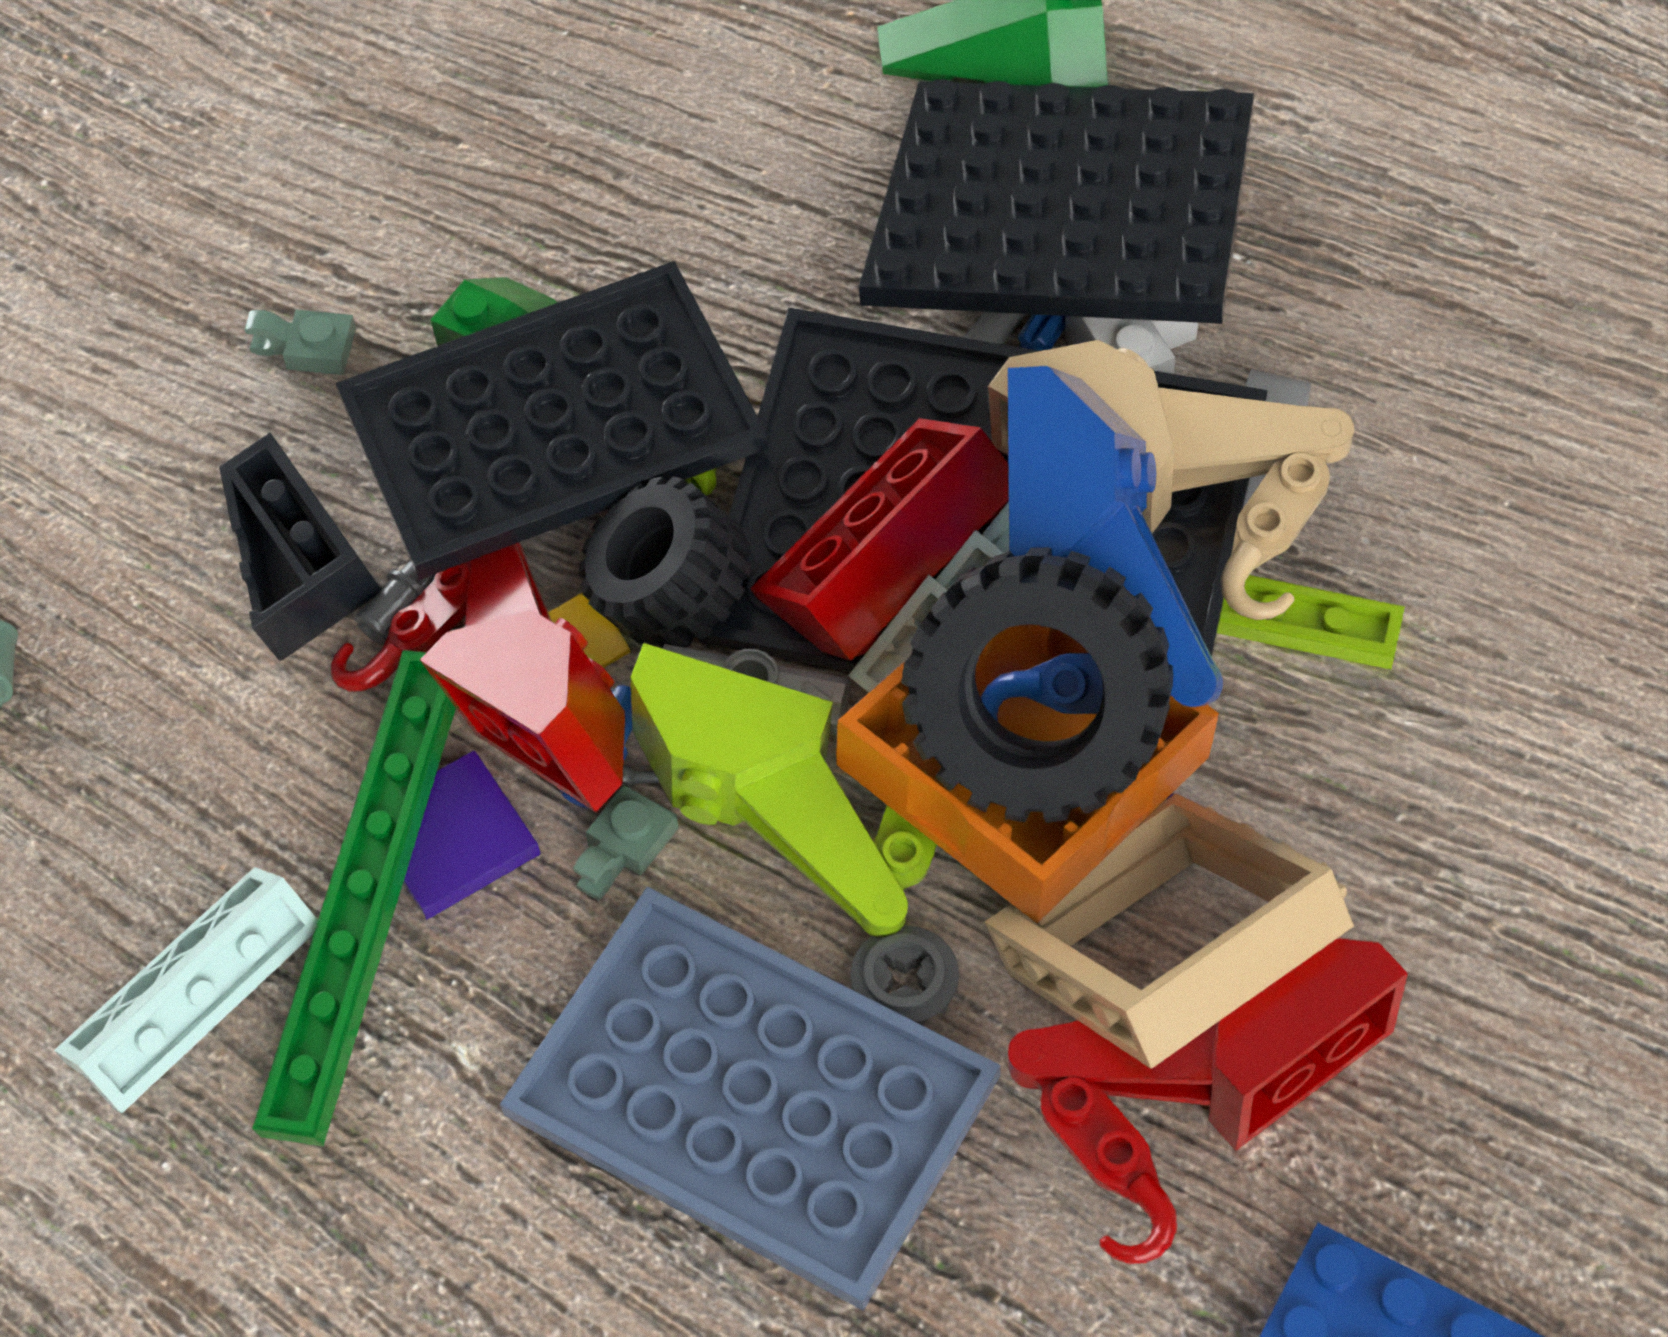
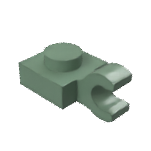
[244,309,356,375]
[573,785,679,901]

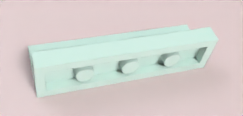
[54,867,318,1114]

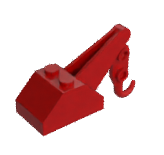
[330,542,625,812]
[1008,938,1408,1264]

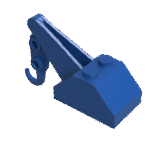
[980,366,1223,721]

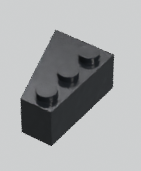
[219,432,381,662]

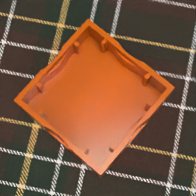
[836,625,1219,924]

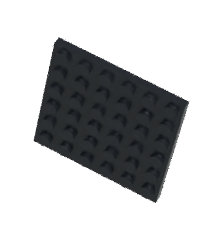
[858,79,1254,324]

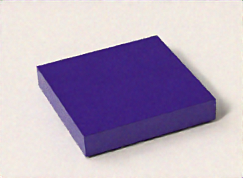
[403,750,541,920]

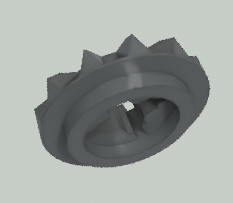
[850,926,959,1025]

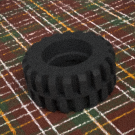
[902,548,1173,823]

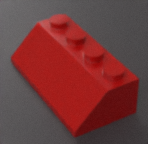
[750,418,1009,661]

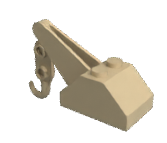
[988,340,1354,620]

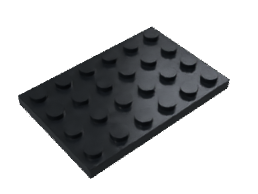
[336,261,768,580]

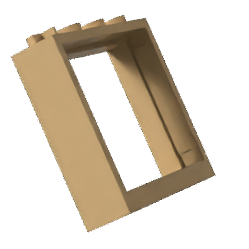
[984,793,1354,1068]

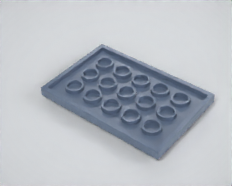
[500,886,1001,1311]

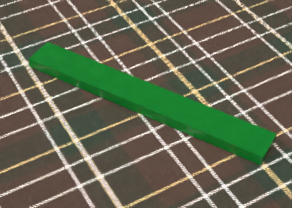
[252,650,456,1146]

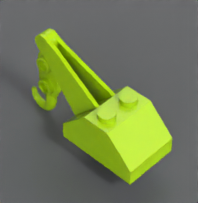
[630,643,937,938]

